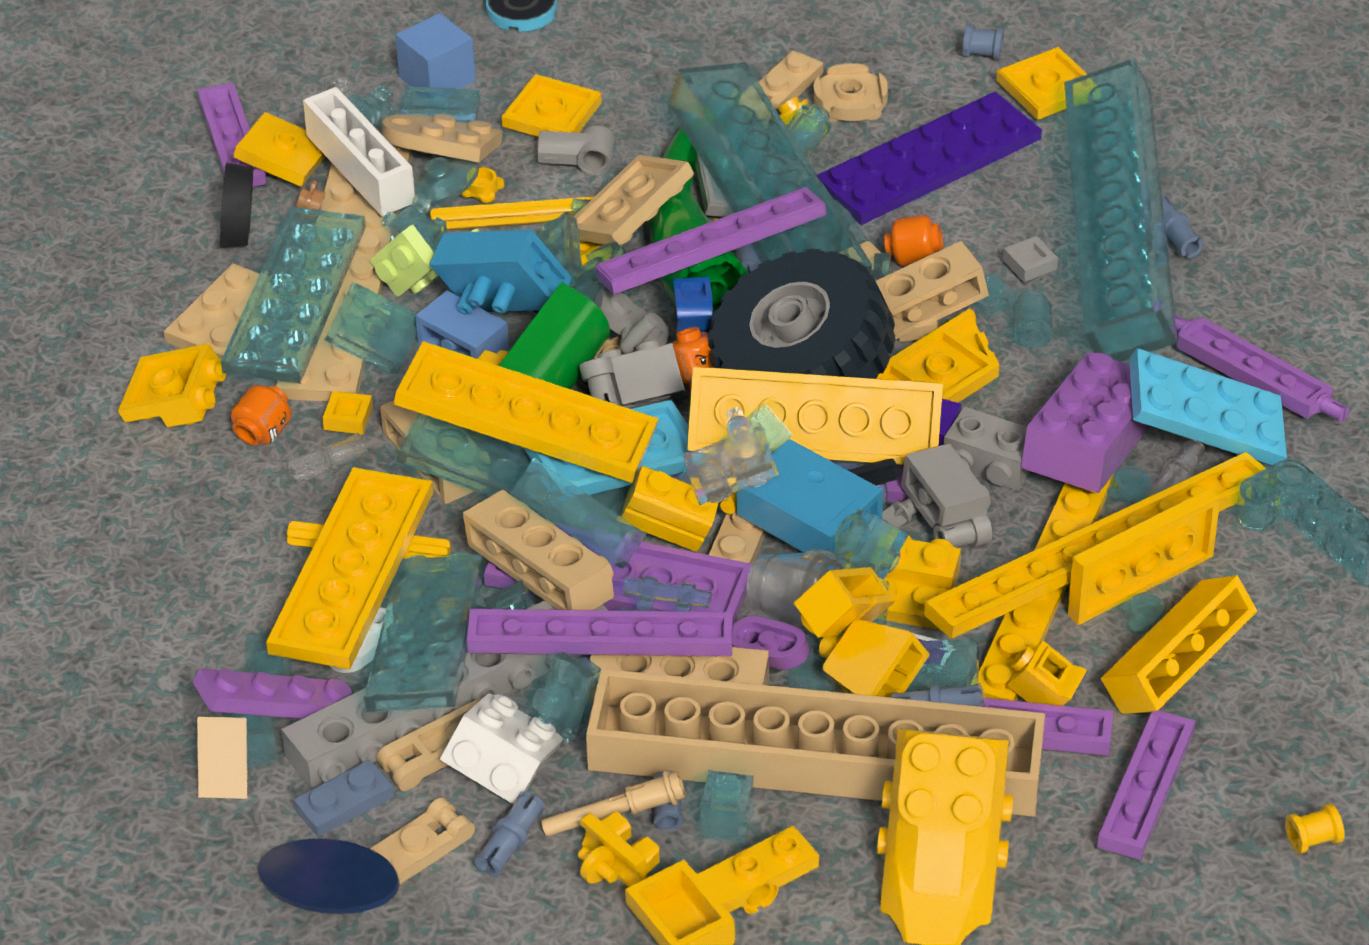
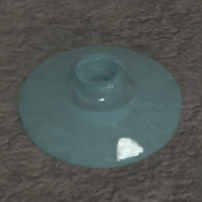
[413,157,479,206]

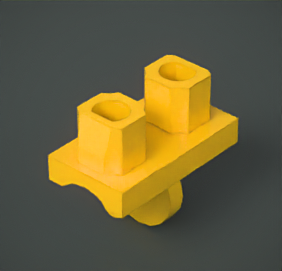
[578,811,660,887]

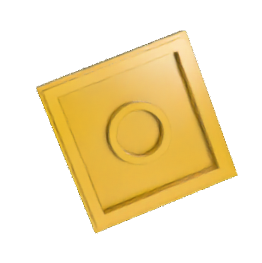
[996,47,1100,120]
[502,74,602,137]
[233,112,326,187]

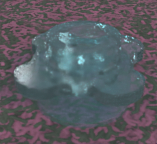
[1107,467,1154,505]
[1122,593,1164,634]

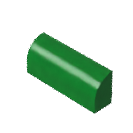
[499,282,610,389]

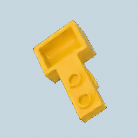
[625,825,819,945]

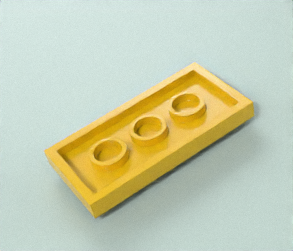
[1068,488,1220,625]

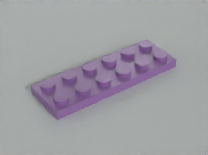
[484,524,754,625]

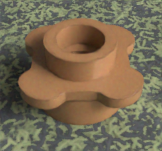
[295,180,326,224]

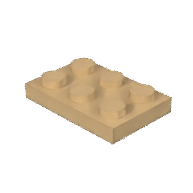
[563,155,694,247]
[164,263,298,368]

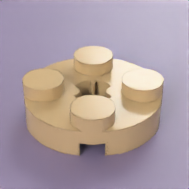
[814,63,888,122]

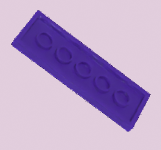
[815,92,1042,225]

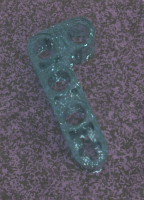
[1236,460,1369,587]

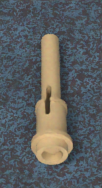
[541,770,686,836]

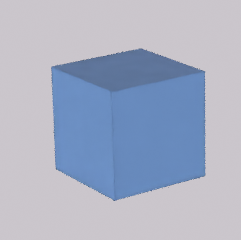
[395,13,476,103]

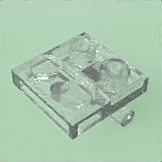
[683,407,780,505]

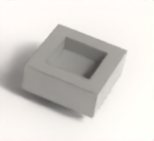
[1003,236,1058,282]

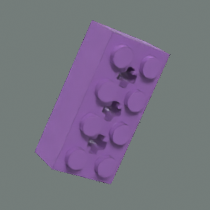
[1021,351,1150,494]

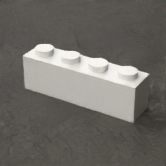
[303,87,415,216]

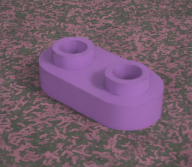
[732,616,810,670]

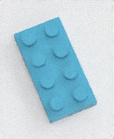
[1129,348,1287,466]
[523,400,709,502]

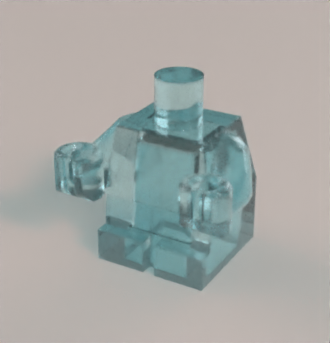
[382,192,447,253]

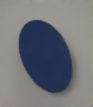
[258,839,400,914]

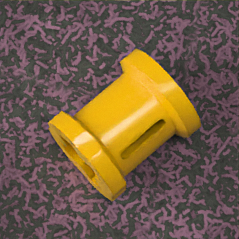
[1285,803,1344,855]

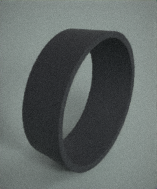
[220,162,253,247]

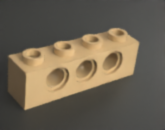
[876,241,989,340]
[463,489,614,610]
[587,647,769,701]

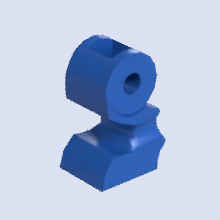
[673,277,713,333]

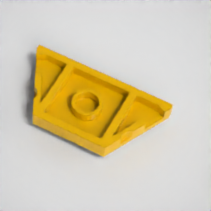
[876,308,1000,403]

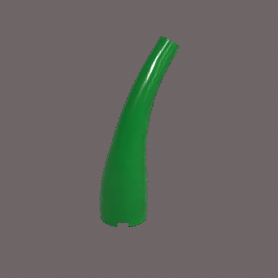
[649,106,748,313]

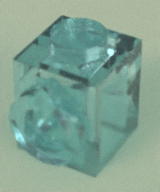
[833,509,909,580]

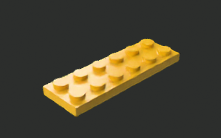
[394,341,659,483]
[687,366,943,465]
[266,467,433,669]

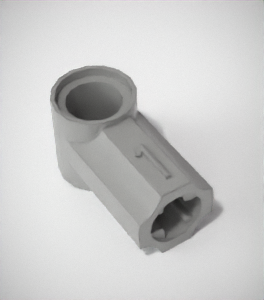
[538,125,616,174]

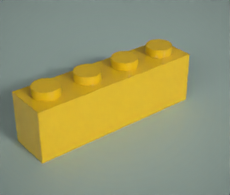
[1101,575,1257,714]

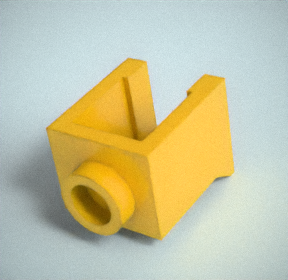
[1007,640,1087,706]

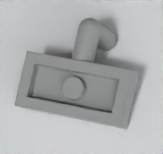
[594,286,669,354]

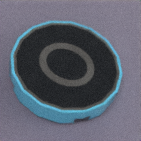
[486,0,557,32]

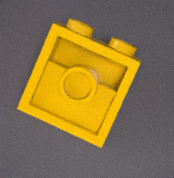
[118,343,226,428]
[868,531,961,630]

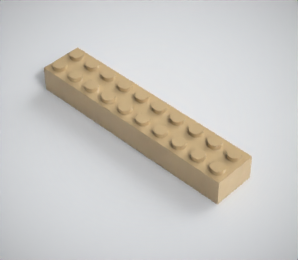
[586,669,1045,817]

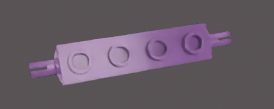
[1162,311,1350,422]

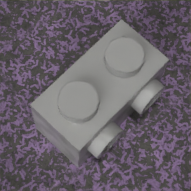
[944,406,1031,491]

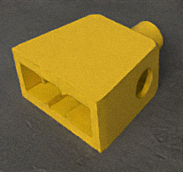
[819,619,930,698]

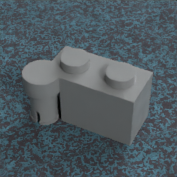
[579,340,685,408]
[901,443,992,548]

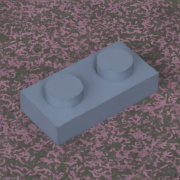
[293,759,395,837]

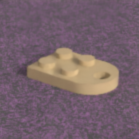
[381,114,503,163]

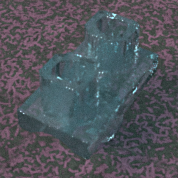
[532,651,601,743]

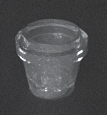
[746,548,843,635]

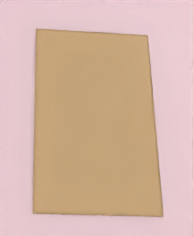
[197,717,247,799]

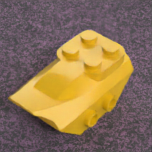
[877,728,1014,945]

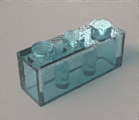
[510,458,647,569]

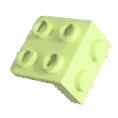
[369,224,480,297]

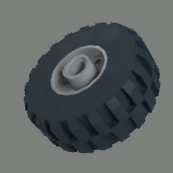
[708,249,896,379]

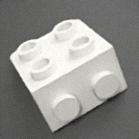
[440,694,563,805]

